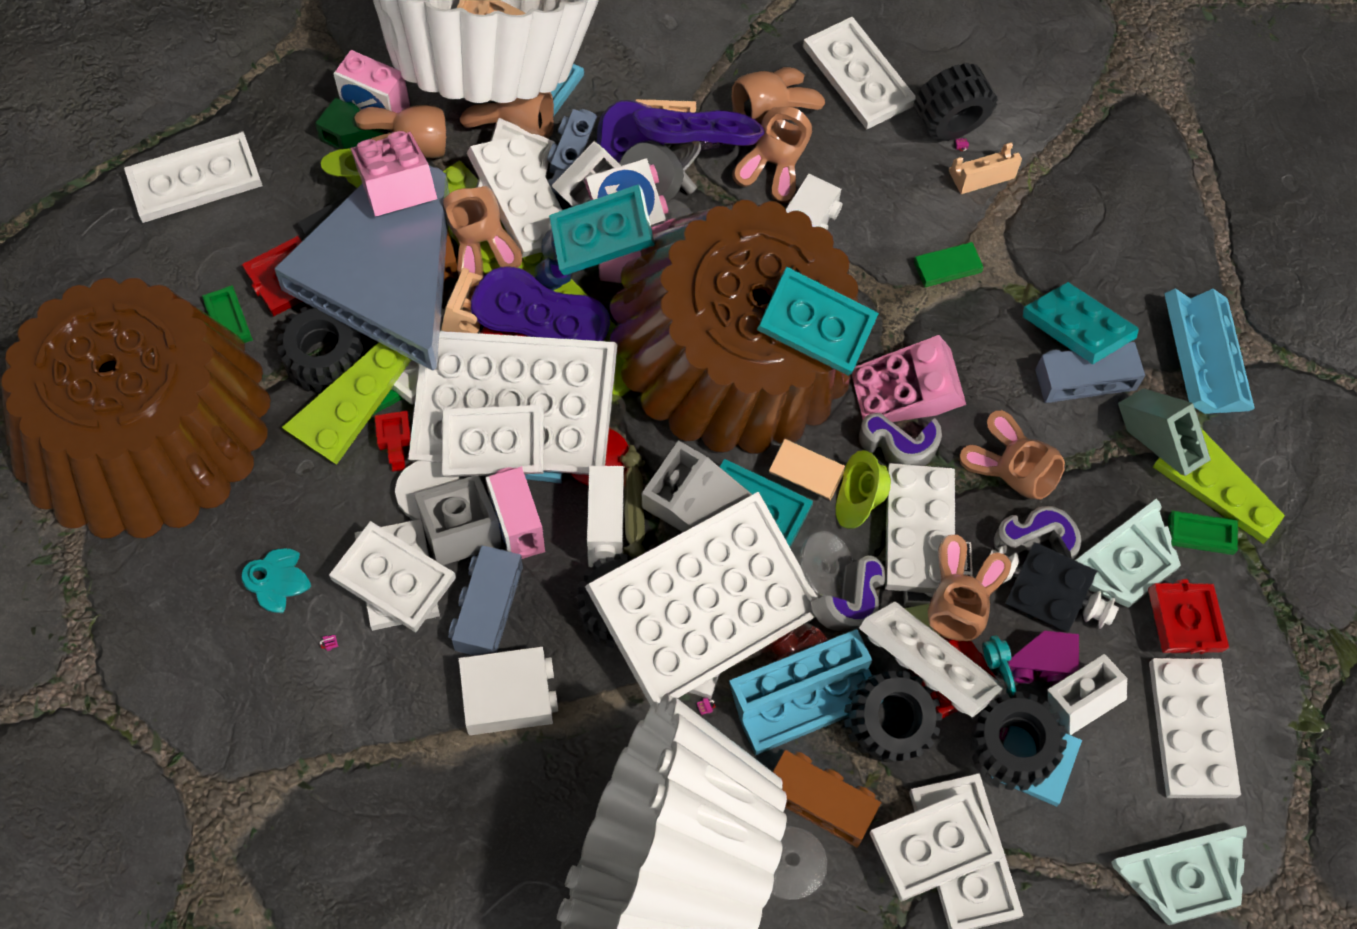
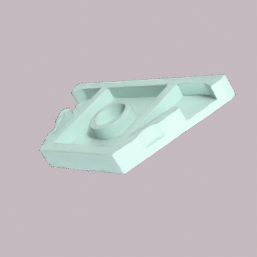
[1075,499,1181,608]
[1111,825,1247,925]

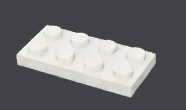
[803,17,916,129]
[124,132,263,223]
[467,134,562,257]
[885,463,955,594]
[859,602,1005,717]
[1149,658,1241,798]
[909,773,1024,929]

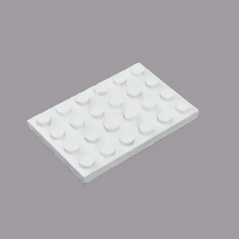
[408,331,617,475]
[585,492,818,706]

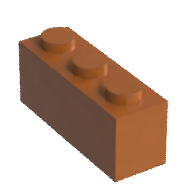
[773,750,881,848]

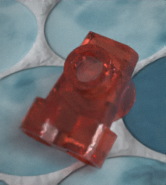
[771,626,828,661]

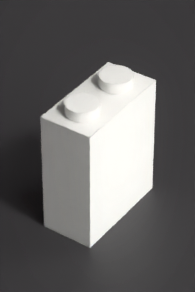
[587,466,624,567]
[459,647,558,736]

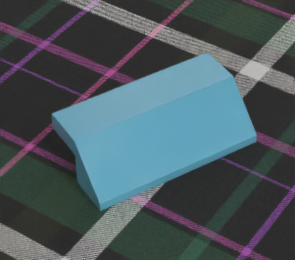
[1164,288,1255,414]
[729,629,883,756]

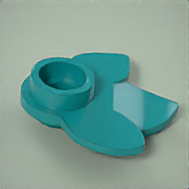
[241,548,311,613]
[982,635,1016,698]

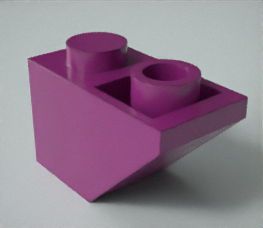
[1008,631,1079,687]

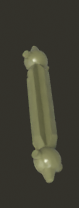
[620,445,648,561]

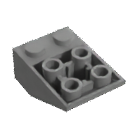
[642,440,752,532]

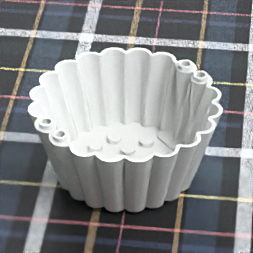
[373,0,599,103]
[557,693,787,929]

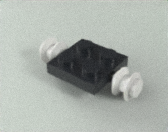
[990,542,1119,633]

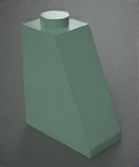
[1118,388,1211,476]

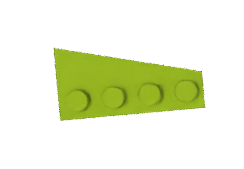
[282,342,411,465]
[1153,428,1285,544]

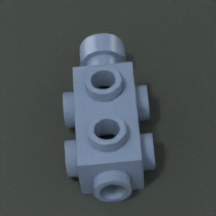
[547,109,597,201]

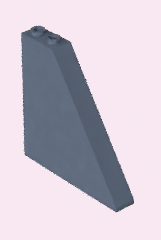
[275,166,450,371]

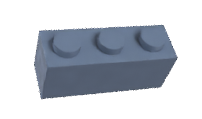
[1035,342,1145,403]
[448,545,523,656]

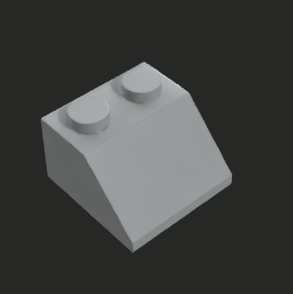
[414,476,502,565]

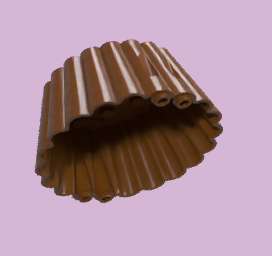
[610,199,858,454]
[1,278,271,538]

